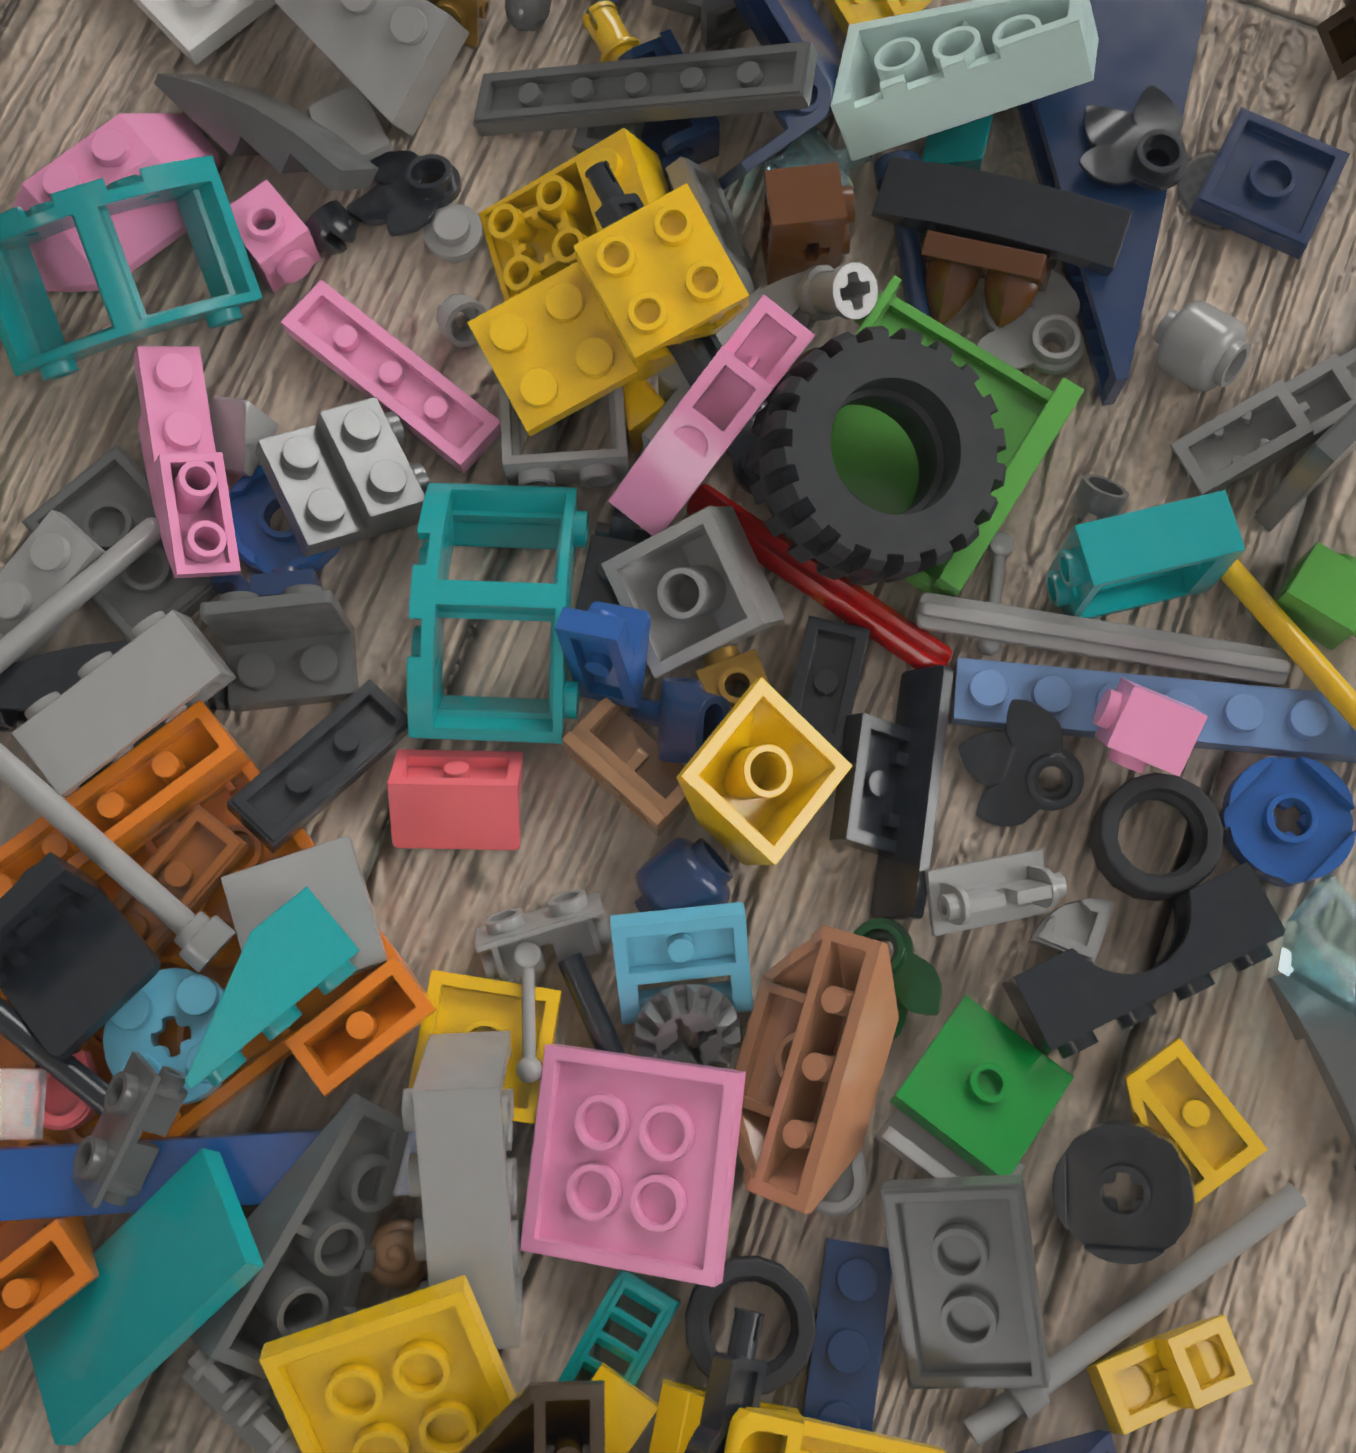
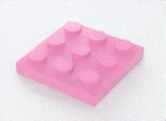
[520,1044,746,1287]

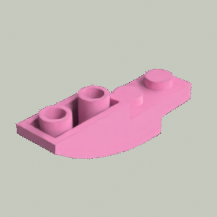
[608,294,815,536]
[133,346,241,578]

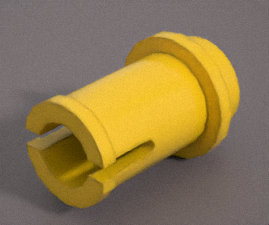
[582,0,641,62]

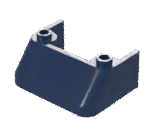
[718,0,842,190]

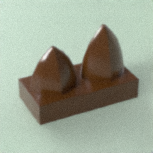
[921,230,1052,328]

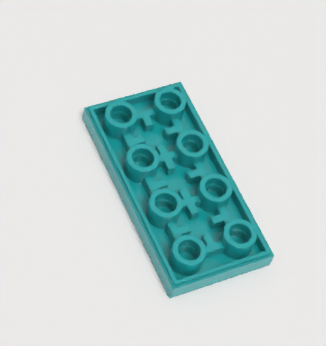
[24,1148,264,1446]

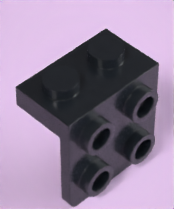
[0,852,160,1059]

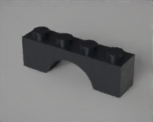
[1002,862,1287,1059]

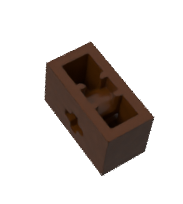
[760,162,856,286]

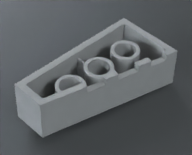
[402,1030,524,1349]

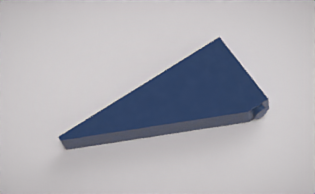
[1017,0,1207,406]

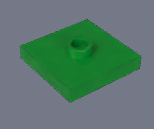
[889,995,1074,1176]

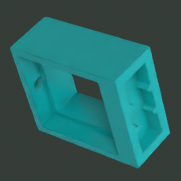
[1046,490,1246,619]

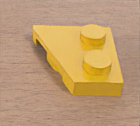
[1123,1037,1268,1205]

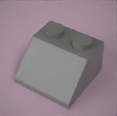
[601,506,785,678]

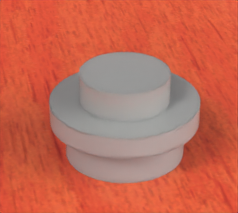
[423,203,483,263]

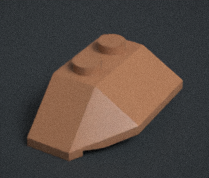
[735,925,899,1214]

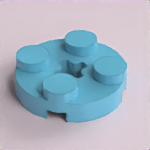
[103,968,244,1105]

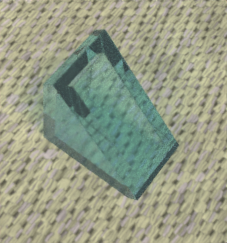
[1278,875,1356,1017]

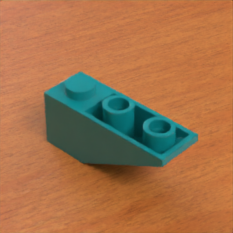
[184,886,360,1089]

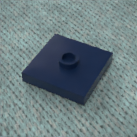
[1190,107,1350,260]

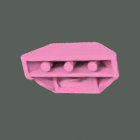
[12,113,221,294]

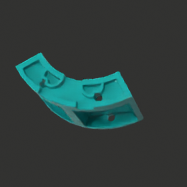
[0,156,263,381]
[407,483,589,744]

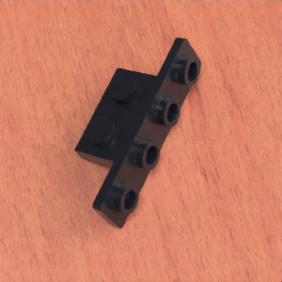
[829,664,954,920]

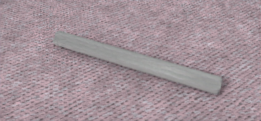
[916,592,1292,687]

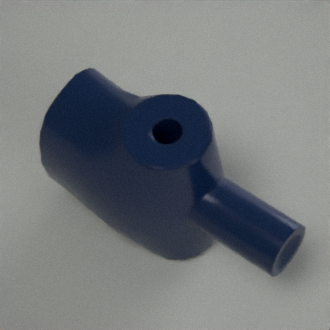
[631,677,730,763]

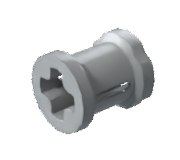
[797,262,878,321]

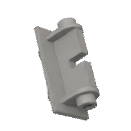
[925,849,1067,936]
[475,889,612,982]

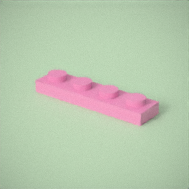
[281,280,501,474]

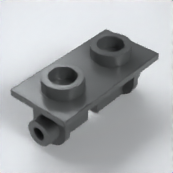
[71,1051,188,1209]

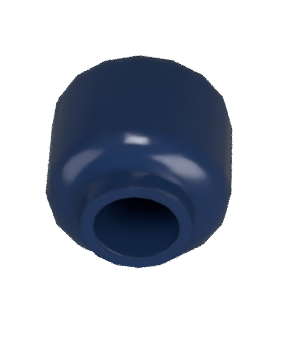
[635,837,733,912]

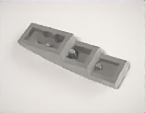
[1171,348,1356,495]

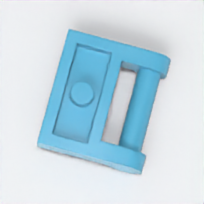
[610,902,753,1025]

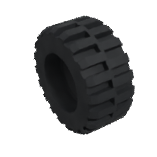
[747,326,1007,585]

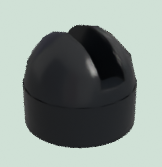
[305,200,356,255]

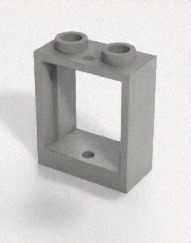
[499,382,629,489]

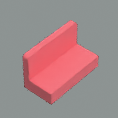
[387,749,525,850]

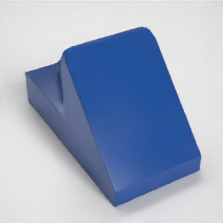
[554,601,651,709]

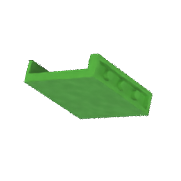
[831,275,1085,597]

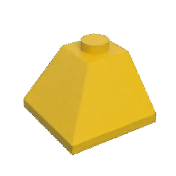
[676,677,852,865]

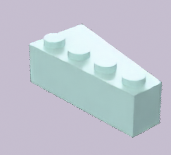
[831,0,1099,161]

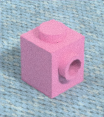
[230,179,321,292]
[1093,677,1208,777]

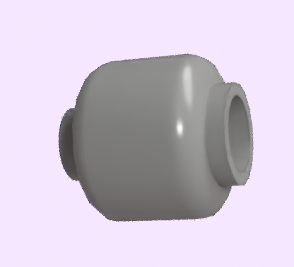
[1154,300,1251,392]

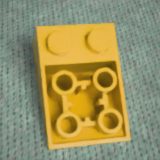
[478,128,670,302]

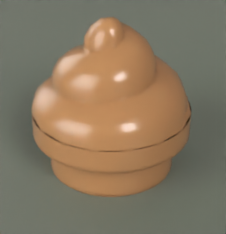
[369,1219,428,1290]

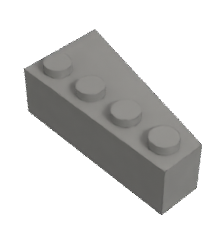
[273,0,469,137]

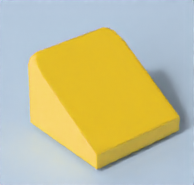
[623,378,666,453]

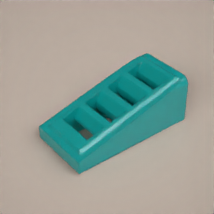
[557,1269,681,1386]

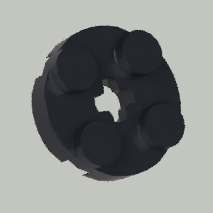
[1052,1120,1195,1264]

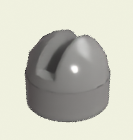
[436,294,487,347]

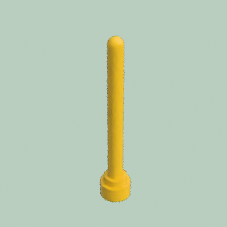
[1221,559,1356,732]

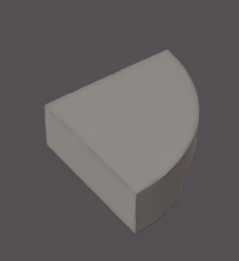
[1028,898,1115,964]

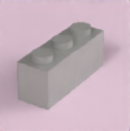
[12,610,237,797]

